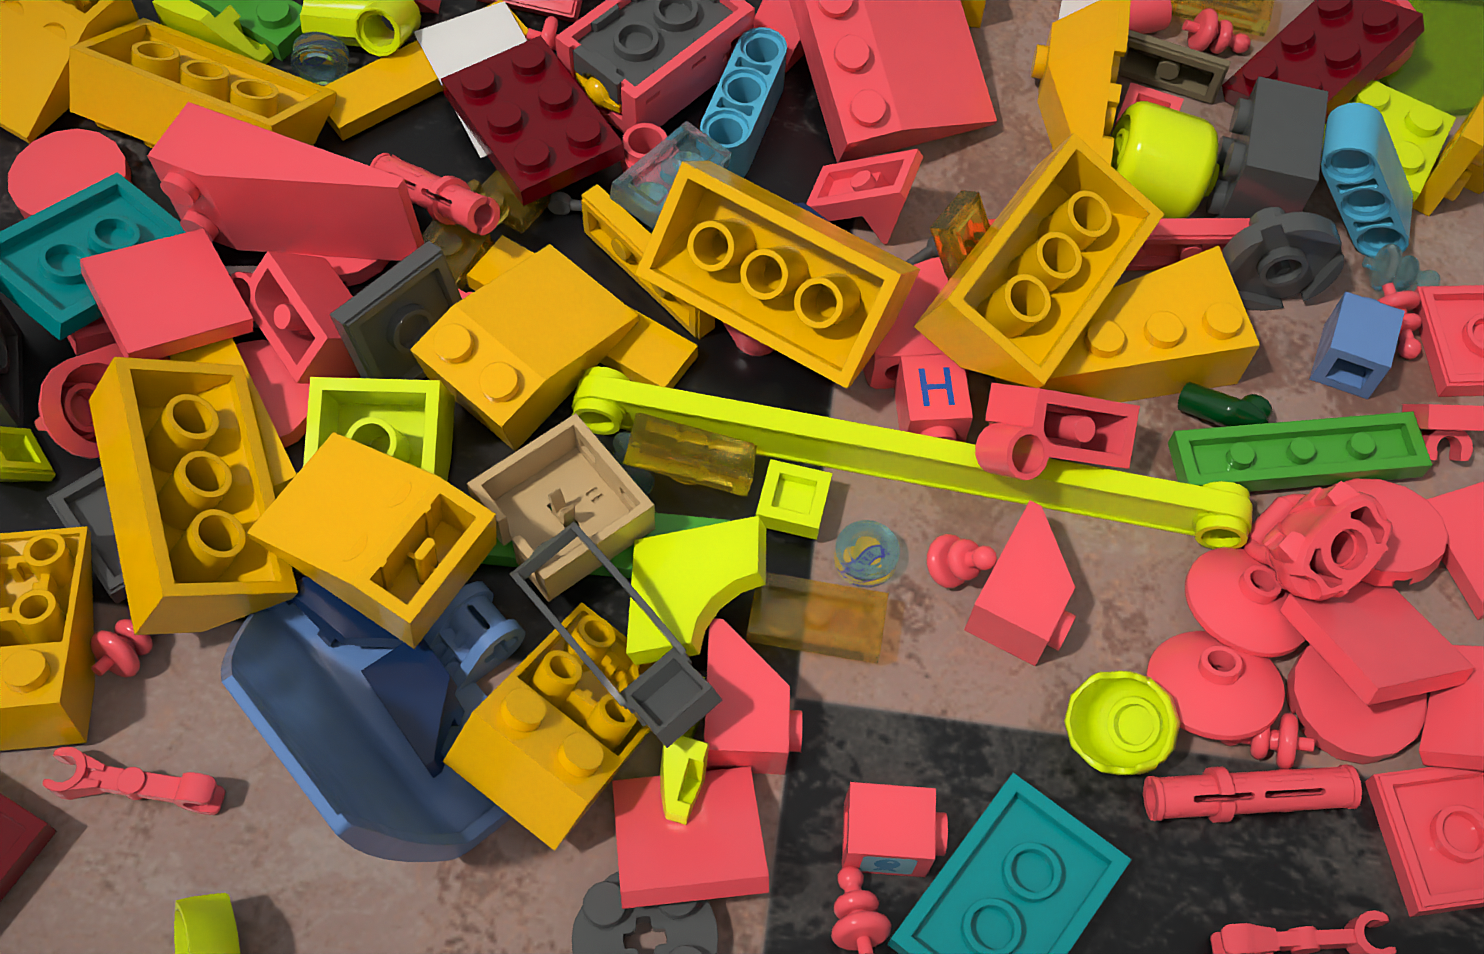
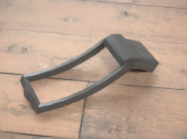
[510,521,722,748]

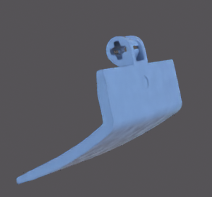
[221,574,525,862]

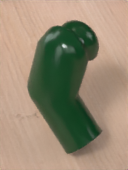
[1178,382,1273,427]

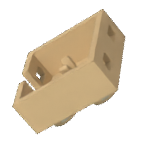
[467,413,655,602]

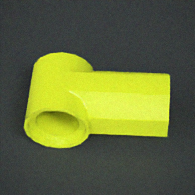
[300,0,421,57]

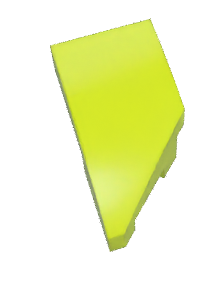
[152,0,274,64]
[660,676,709,825]

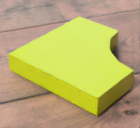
[626,516,767,665]

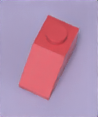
[964,500,1076,666]
[704,619,803,775]

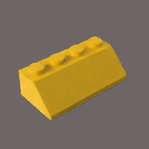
[69,18,337,148]
[914,133,1165,388]
[635,161,920,388]
[89,357,298,635]

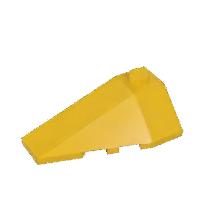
[1031,0,1131,165]

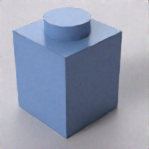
[1309,291,1405,399]

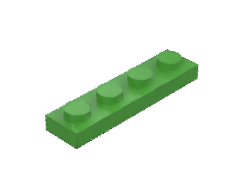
[1168,411,1432,492]

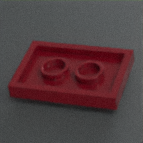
[1221,0,1425,124]
[441,35,625,206]

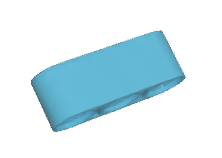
[700,27,787,178]
[1321,103,1413,259]

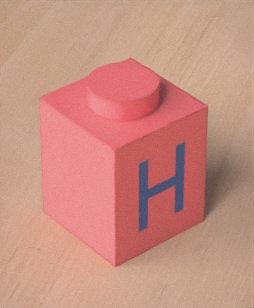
[894,354,973,442]

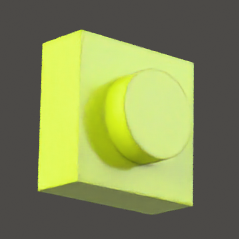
[756,459,832,540]

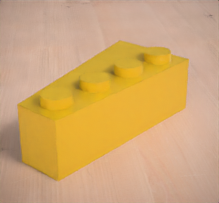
[995,246,1260,403]

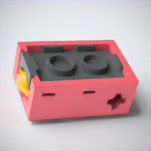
[555,0,755,134]

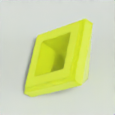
[0,426,56,482]

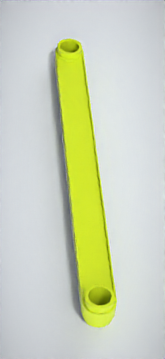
[572,366,1253,549]

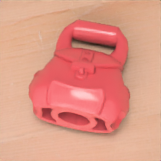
[1244,481,1392,601]

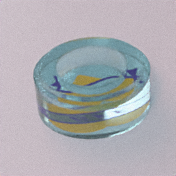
[291,32,350,85]
[834,520,900,588]

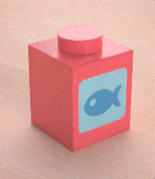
[842,782,948,878]

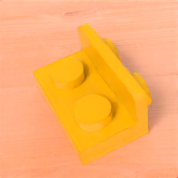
[1413,94,1484,217]

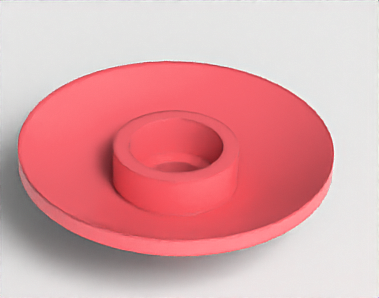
[1185,547,1305,658]
[1146,631,1285,741]

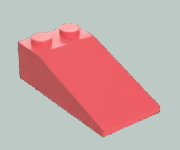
[147,102,424,261]

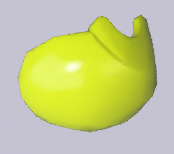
[1064,671,1180,775]

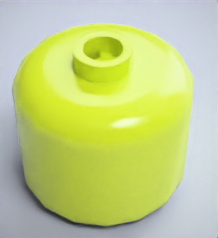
[1111,101,1219,218]

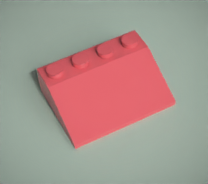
[789,0,997,163]

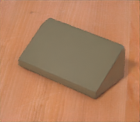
[1118,30,1231,104]

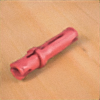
[370,153,500,235]
[1143,764,1362,823]

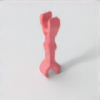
[42,746,226,815]
[1210,910,1397,954]

